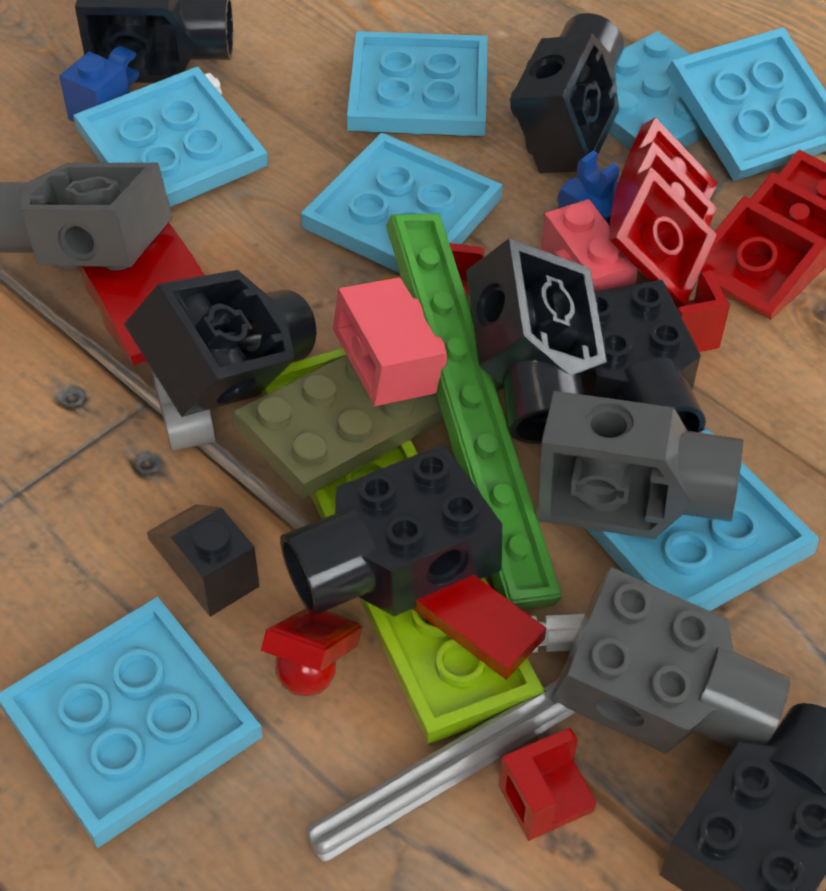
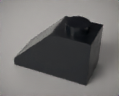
[147,504,260,617]

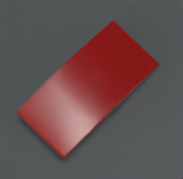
[609,117,718,308]
[698,149,826,320]
[78,222,205,366]

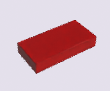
[413,575,547,680]

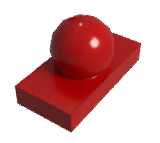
[260,608,363,696]

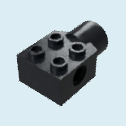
[75,0,233,83]
[510,13,624,173]
[466,238,607,444]
[124,270,317,417]
[582,280,706,432]
[280,444,503,617]
[660,703,826,891]

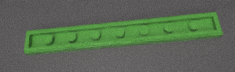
[386,213,562,610]

